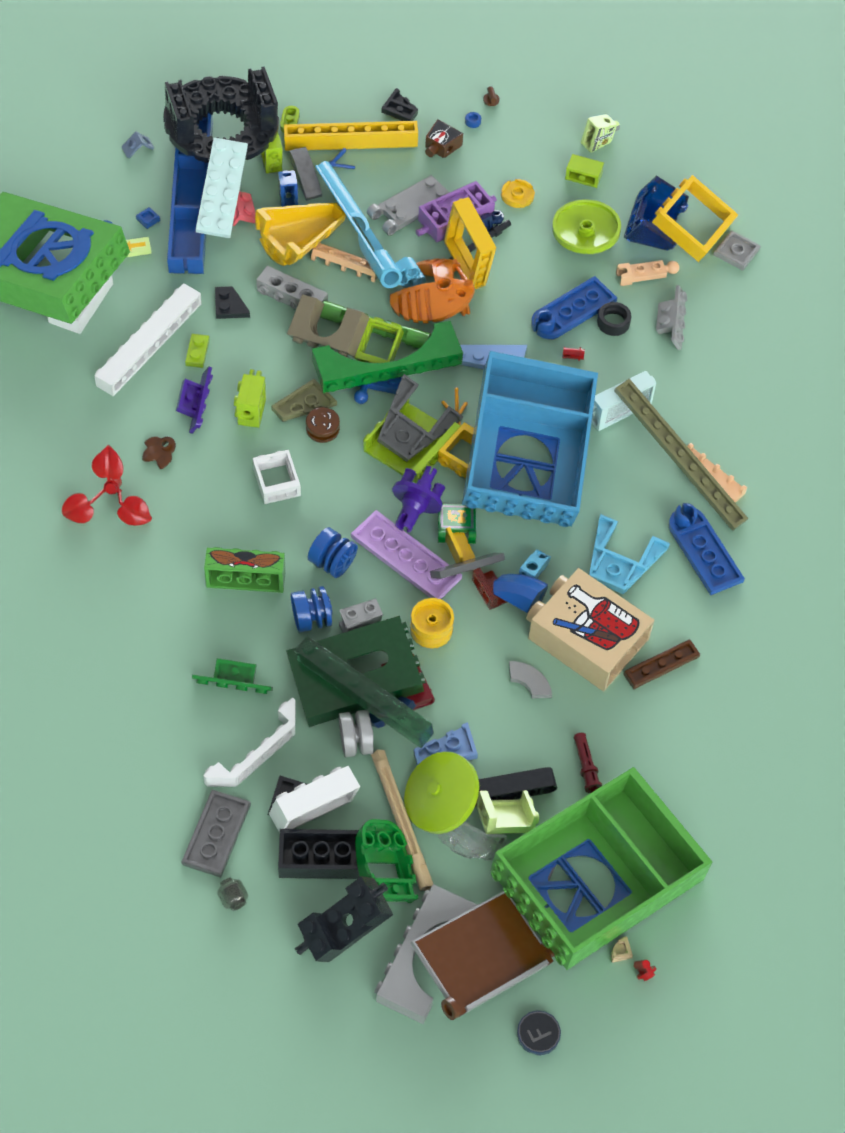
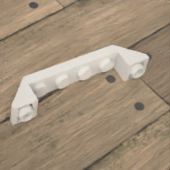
[203,698,296,787]

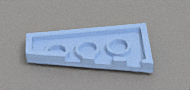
[460,345,527,369]

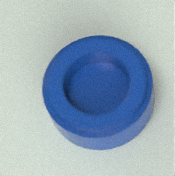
[465,112,482,128]

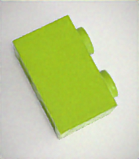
[565,154,604,188]

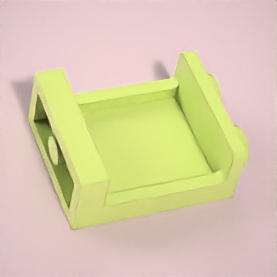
[476,791,539,834]

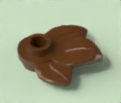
[142,437,176,469]

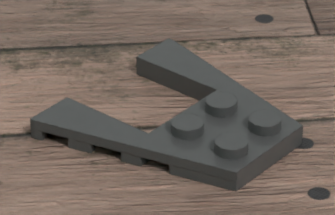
[377,374,464,462]

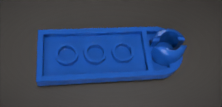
[531,276,617,339]
[668,503,745,596]

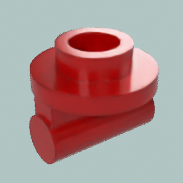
[634,960,657,981]

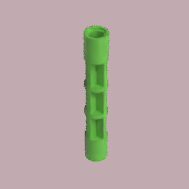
[320,301,431,348]

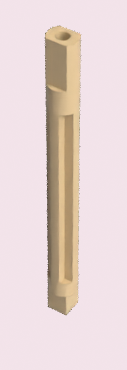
[371,750,433,891]

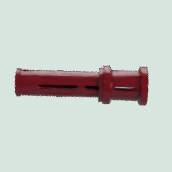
[573,732,603,793]

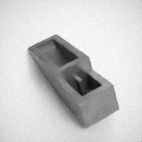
[290,147,322,201]

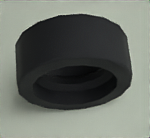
[597,302,632,336]

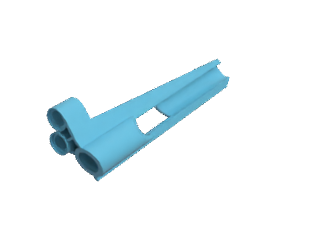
[315,161,427,288]

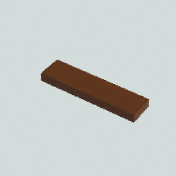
[623,639,700,689]

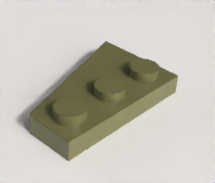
[271,379,337,422]

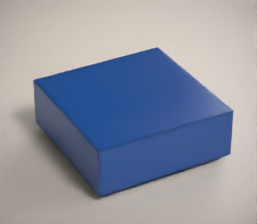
[136,207,160,229]

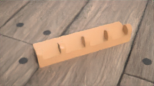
[311,243,377,283]
[687,443,747,503]

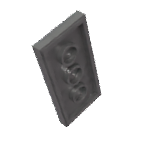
[181,790,251,878]

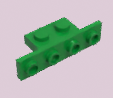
[192,658,273,694]

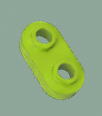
[280,105,300,133]

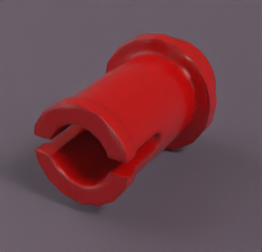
[562,347,585,361]

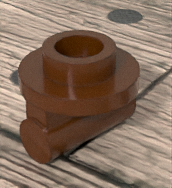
[483,86,500,106]

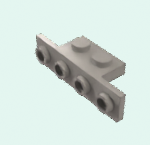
[656,285,687,350]

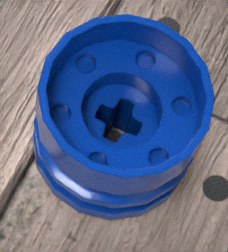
[307,527,358,578]
[290,586,332,633]

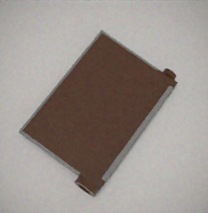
[410,891,554,1020]

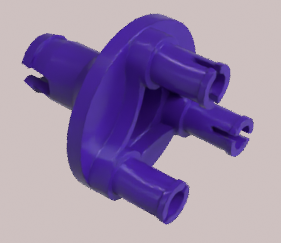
[392,466,445,533]

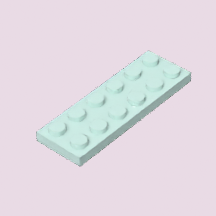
[196,138,248,238]

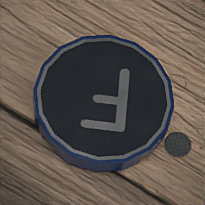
[517,1010,561,1056]

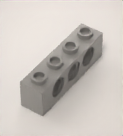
[256,266,328,309]

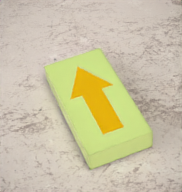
[126,237,152,257]

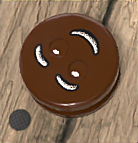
[306,407,340,443]

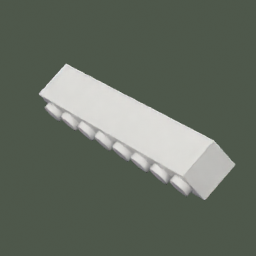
[94,283,201,396]

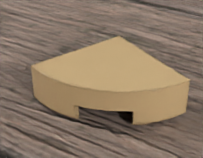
[611,936,633,963]

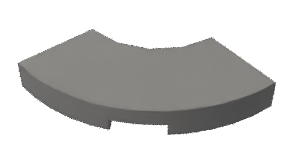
[509,661,552,699]

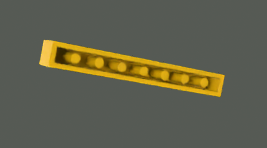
[284,121,418,151]

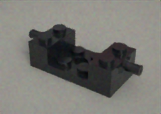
[295,876,393,962]

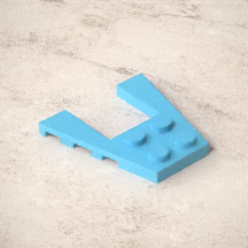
[589,514,670,594]

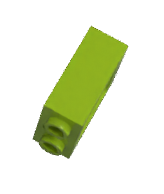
[260,132,283,174]
[355,317,404,363]

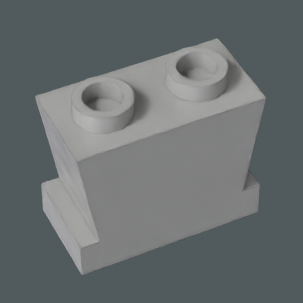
[339,598,383,633]

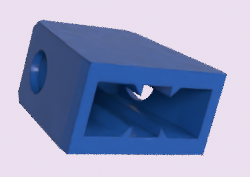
[278,170,298,207]

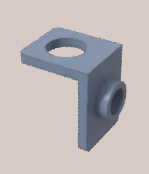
[122,131,154,158]

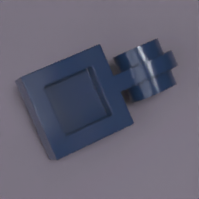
[480,210,504,232]

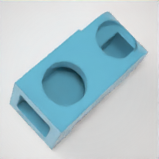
[519,549,551,579]

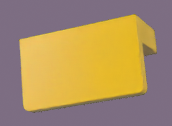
[445,527,476,563]

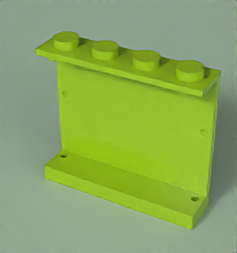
[363,399,461,483]

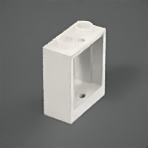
[252,450,301,504]

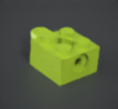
[234,369,266,428]

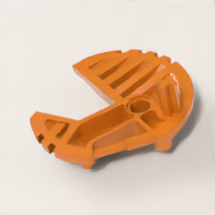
[390,258,475,323]

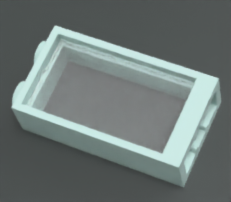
[592,371,656,431]

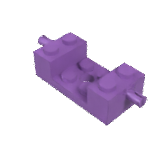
[415,181,497,243]

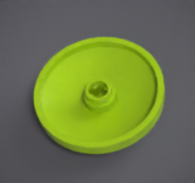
[552,200,621,254]
[404,752,479,834]

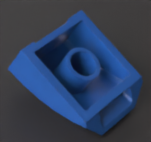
[493,574,548,613]

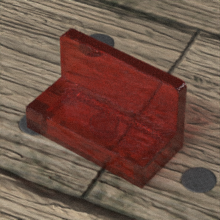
[472,568,508,610]

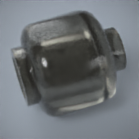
[217,877,249,911]

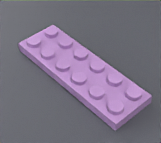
[351,510,462,599]

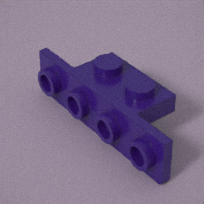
[176,366,213,434]

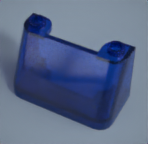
[624,175,689,251]

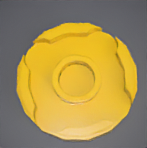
[501,179,535,208]

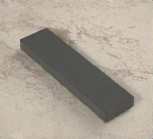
[430,552,505,579]

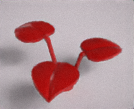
[62,445,152,526]

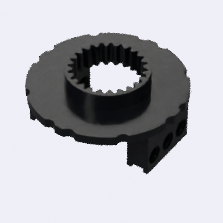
[163,66,279,163]

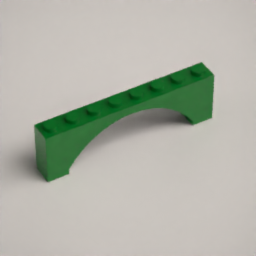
[312,321,463,393]

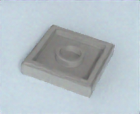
[714,230,761,271]

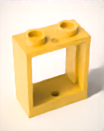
[438,422,474,478]

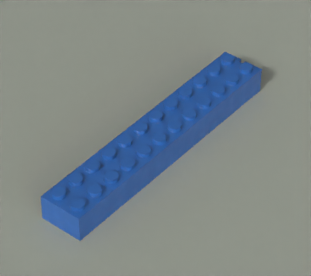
[167,113,213,274]

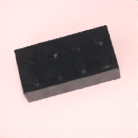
[278,829,360,879]

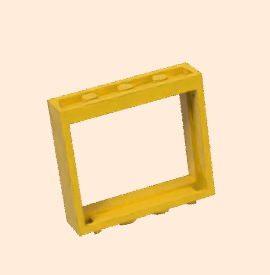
[652,175,738,262]
[444,197,496,289]

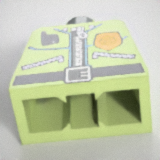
[581,115,620,153]

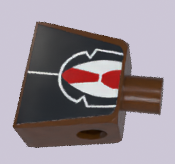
[425,119,464,158]

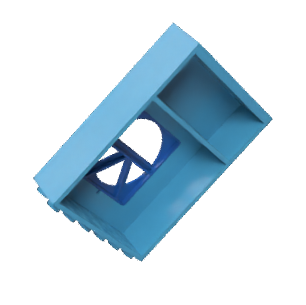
[462,351,598,527]

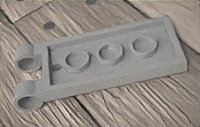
[367,175,450,235]

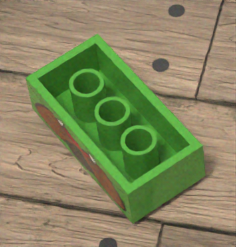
[204,547,286,593]

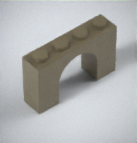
[287,294,370,358]

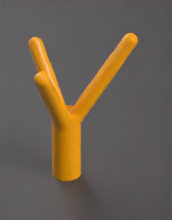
[441,387,468,425]

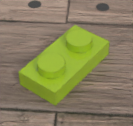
[185,334,210,368]

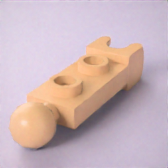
[616,260,680,286]

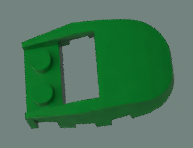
[356,819,419,903]

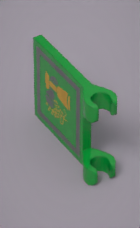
[438,504,476,544]

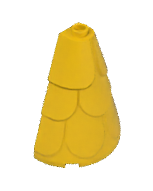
[255,203,346,266]

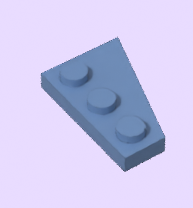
[414,722,478,765]

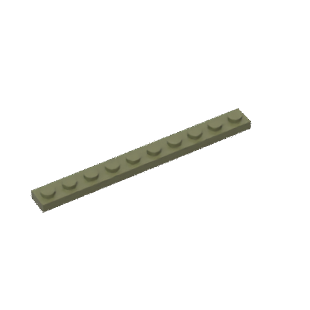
[614,378,748,531]

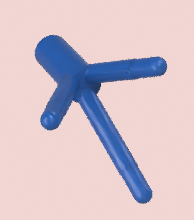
[329,148,355,169]

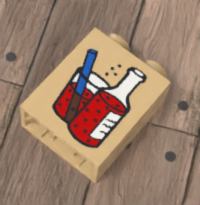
[526,568,654,692]

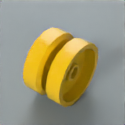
[410,598,454,649]

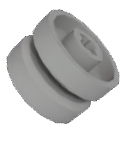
[339,710,374,758]

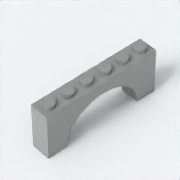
[374,884,477,1024]

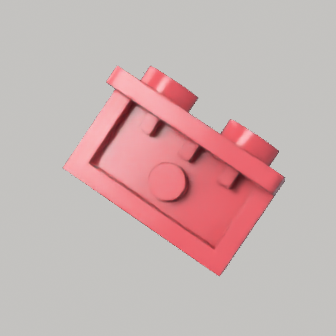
[233,191,256,226]

